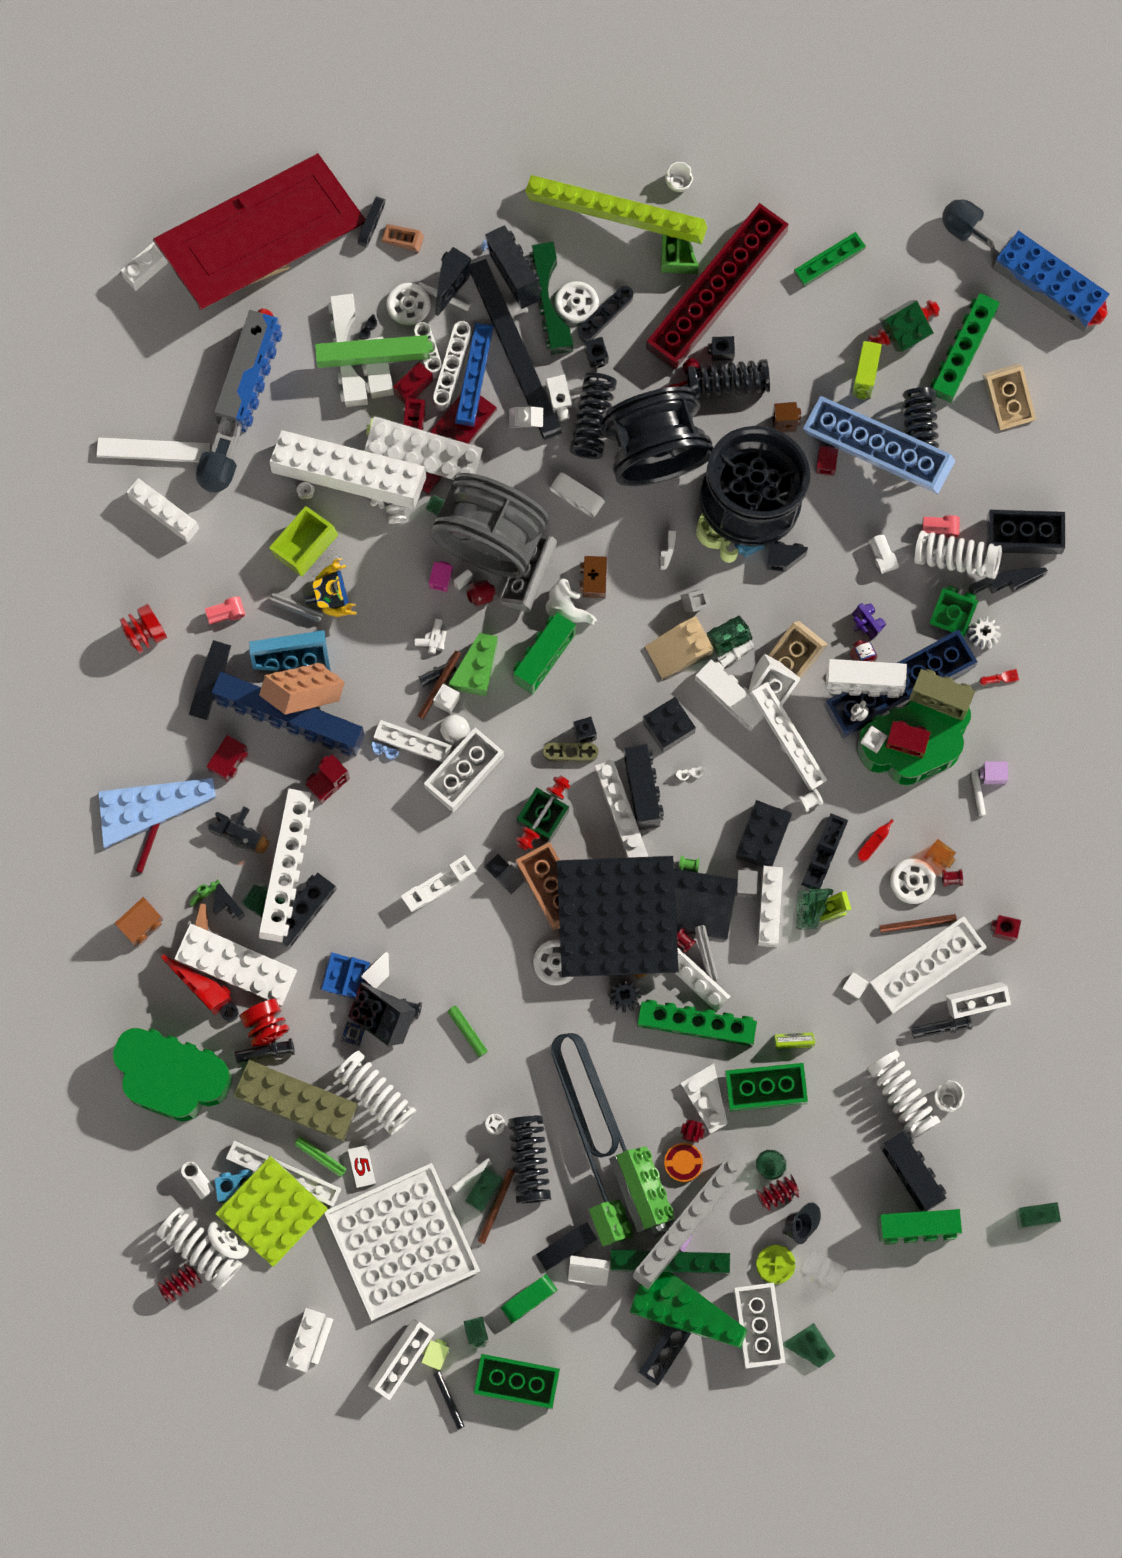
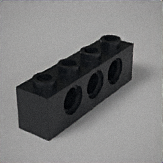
[274,872,337,950]

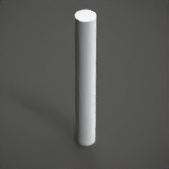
[418,282,470,311]

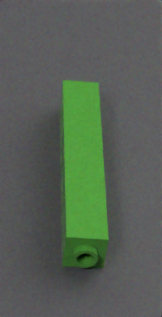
[315,335,433,368]

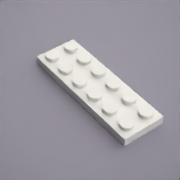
[364,416,483,480]
[870,916,987,1015]
[174,923,297,1006]

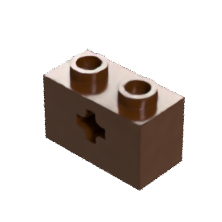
[772,402,802,433]
[579,556,607,598]

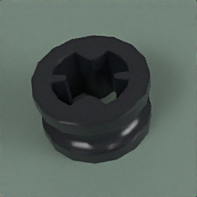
[221,1003,239,1022]

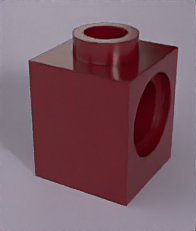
[816,445,838,476]
[990,915,1021,942]

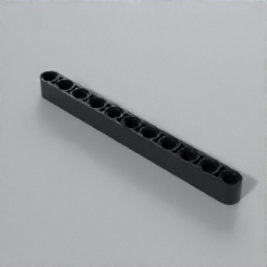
[470,255,562,440]

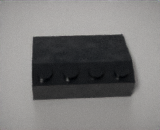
[674,869,738,940]

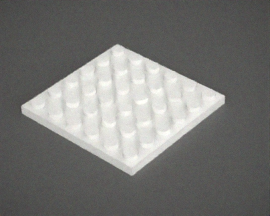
[325,1163,480,1321]

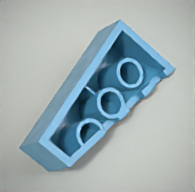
[249,630,331,671]

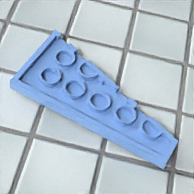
[99,778,216,849]

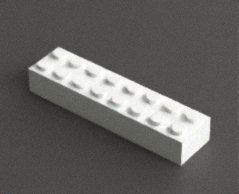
[270,430,426,509]

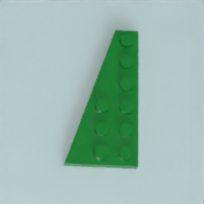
[629,1272,747,1349]

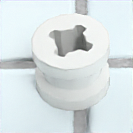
[386,504,407,524]
[485,1114,505,1135]

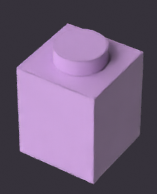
[979,761,1008,785]

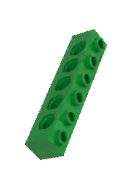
[930,293,1000,403]
[637,999,757,1047]

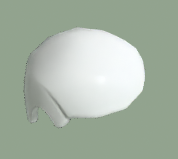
[665,162,693,192]
[440,715,470,746]
[934,1080,965,1112]

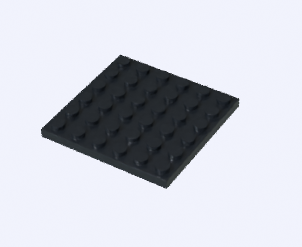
[557,856,679,977]

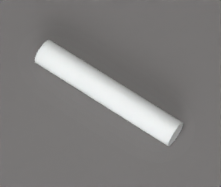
[971,771,986,816]
[452,1158,493,1192]
[311,1317,333,1364]

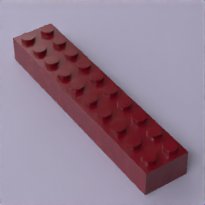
[646,203,789,370]

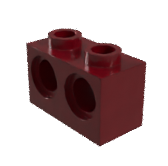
[403,398,426,430]

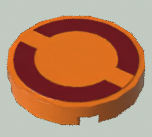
[664,1143,703,1183]

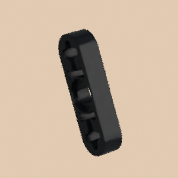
[358,196,386,247]

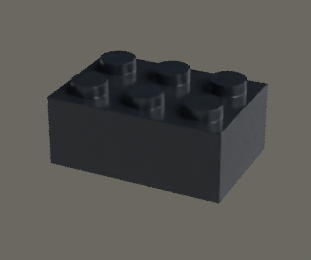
[735,800,792,868]

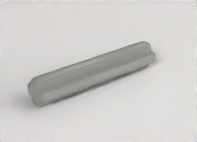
[269,593,323,622]
[695,925,718,981]

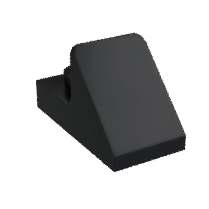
[484,854,525,895]
[213,883,245,920]

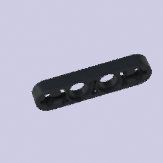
[578,286,633,342]

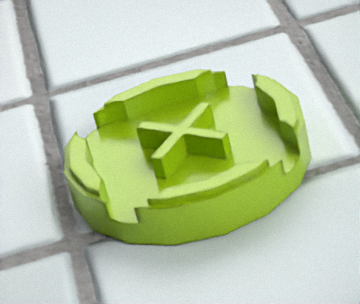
[756,1245,795,1285]

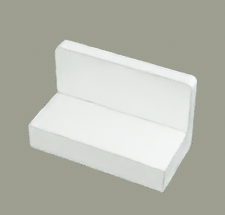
[568,1256,610,1286]

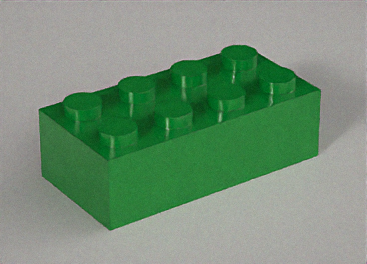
[513,612,576,695]
[724,1063,808,1112]
[877,1209,962,1245]
[474,1354,560,1410]

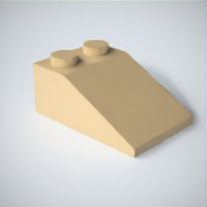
[982,363,1036,430]
[645,616,714,680]
[768,621,828,678]

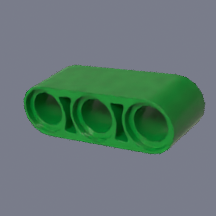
[500,1274,558,1324]

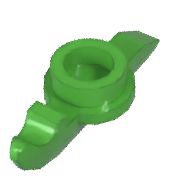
[189,879,220,906]

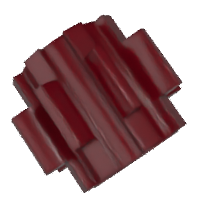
[680,1119,705,1143]

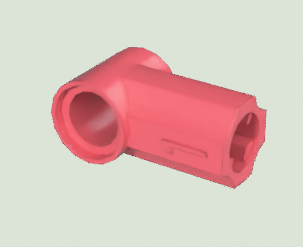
[922,515,960,538]
[205,596,245,625]

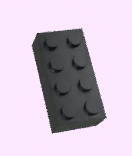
[485,225,542,309]
[987,510,1065,555]
[624,744,664,830]
[880,1131,947,1212]

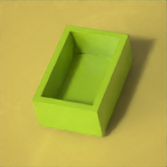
[269,506,338,577]

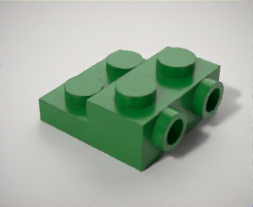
[929,585,979,637]

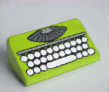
[774,1032,815,1049]

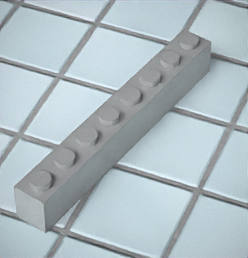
[633,1153,747,1289]

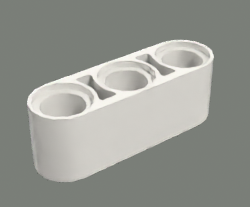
[414,322,442,378]
[549,472,605,518]

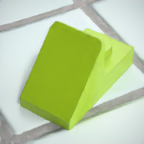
[814,891,852,922]

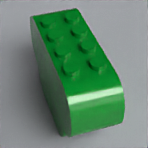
[857,701,971,786]
[113,1028,232,1122]

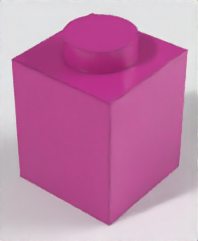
[429,561,453,592]

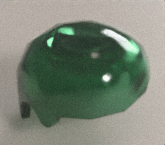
[756,1149,787,1180]

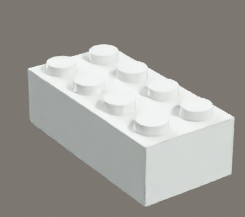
[825,659,907,698]
[424,727,504,813]
[733,1283,785,1369]

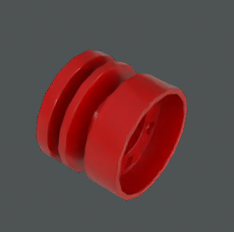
[119,603,168,654]
[239,999,290,1047]

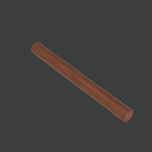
[417,650,462,720]
[879,914,957,933]
[478,1168,515,1244]

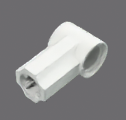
[869,535,899,575]
[181,1162,215,1200]

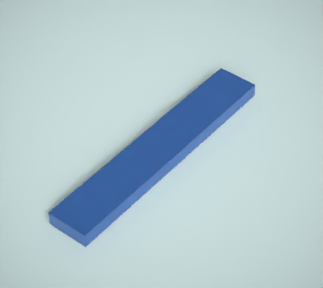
[455,323,494,427]

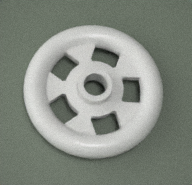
[554,281,599,324]
[386,283,431,325]
[890,859,936,904]
[533,940,574,986]
[208,1220,249,1259]

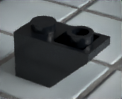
[767,541,808,572]

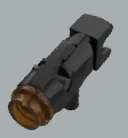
[208,806,270,854]

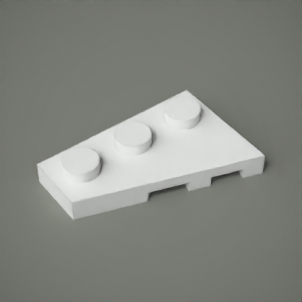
[680,1064,728,1134]

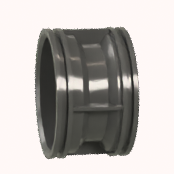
[430,473,549,578]

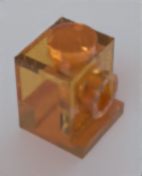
[924,839,956,869]

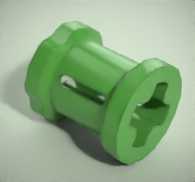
[679,856,700,873]

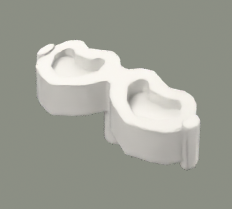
[675,766,705,781]

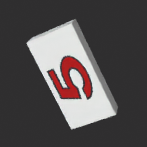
[348,1145,376,1189]

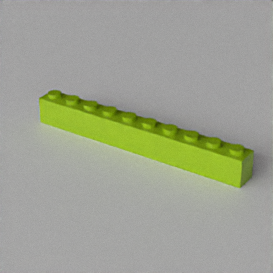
[525,175,708,244]

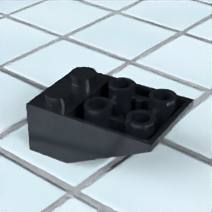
[348,983,416,1046]

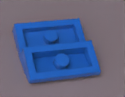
[320,952,370,999]

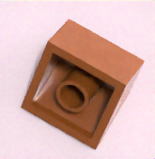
[115,897,163,946]

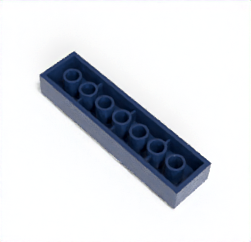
[824,629,978,738]
[212,672,365,757]

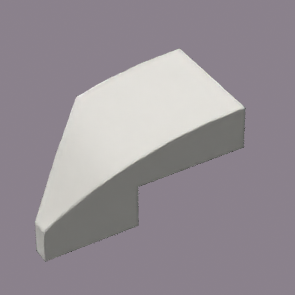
[660,531,676,570]
[361,952,389,989]

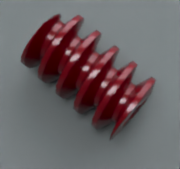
[755,1174,799,1211]
[157,1264,203,1304]

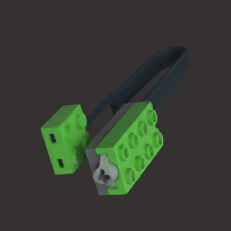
[551,1033,675,1246]

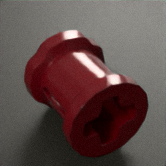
[942,869,963,887]
[677,928,696,954]

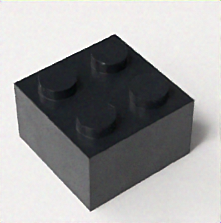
[642,697,696,753]

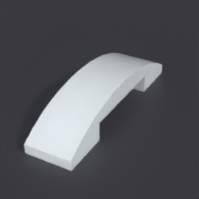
[401,855,476,912]

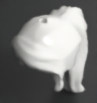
[546,578,597,625]

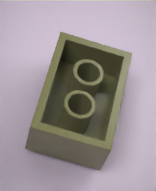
[909,669,976,721]

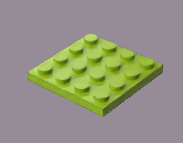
[216,1155,328,1267]

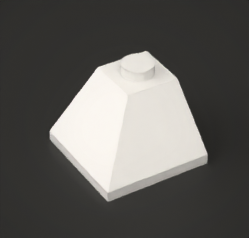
[748,654,800,705]

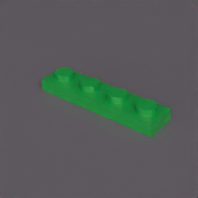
[794,232,866,286]

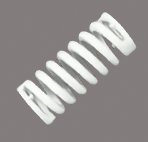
[914,530,1002,579]
[867,1050,941,1139]
[334,1051,417,1135]
[156,1208,242,1290]

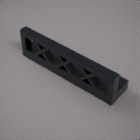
[638,1326,691,1386]

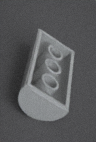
[498,535,557,612]

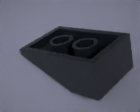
[435,247,471,316]

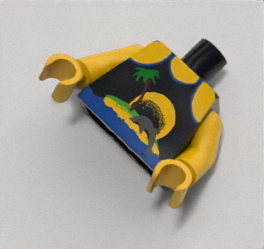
[304,558,357,617]

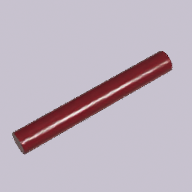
[135,823,160,873]

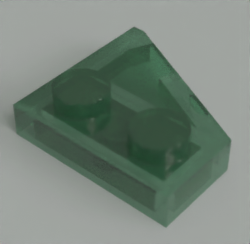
[796,888,834,930]
[783,1323,836,1368]

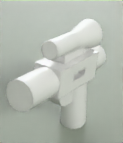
[415,619,447,654]

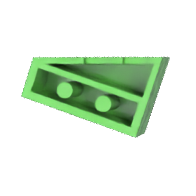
[661,234,699,274]
[449,633,498,696]

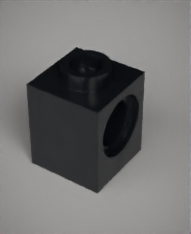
[708,336,735,361]
[584,337,609,368]
[573,716,597,743]

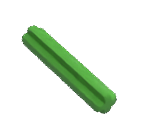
[448,1005,488,1057]
[295,1137,346,1177]

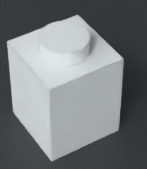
[433,684,460,714]

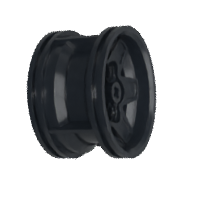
[599,387,714,486]
[700,426,810,546]

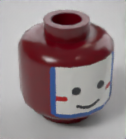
[849,640,878,662]

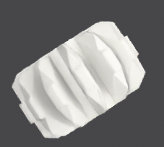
[968,617,1001,649]

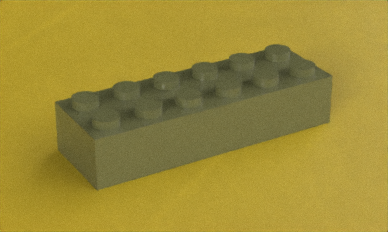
[234,1060,359,1143]

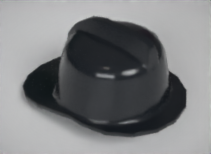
[782,1202,821,1244]

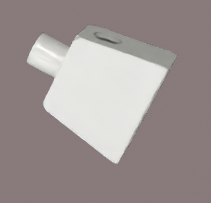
[545,374,572,421]

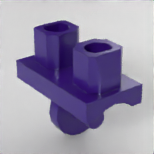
[851,603,886,640]

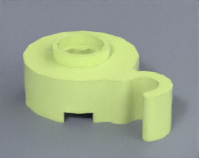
[696,513,739,563]

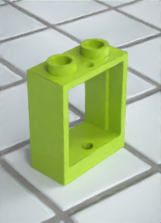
[852,341,882,399]

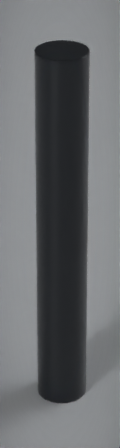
[433,1371,465,1429]

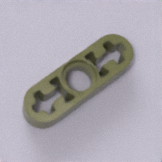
[543,743,599,762]

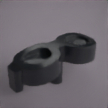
[358,314,377,340]

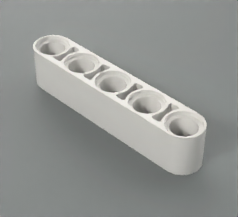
[433,321,471,411]

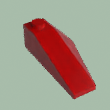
[161,954,232,1015]

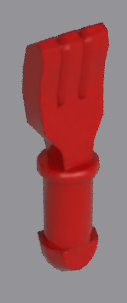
[979,669,1019,685]

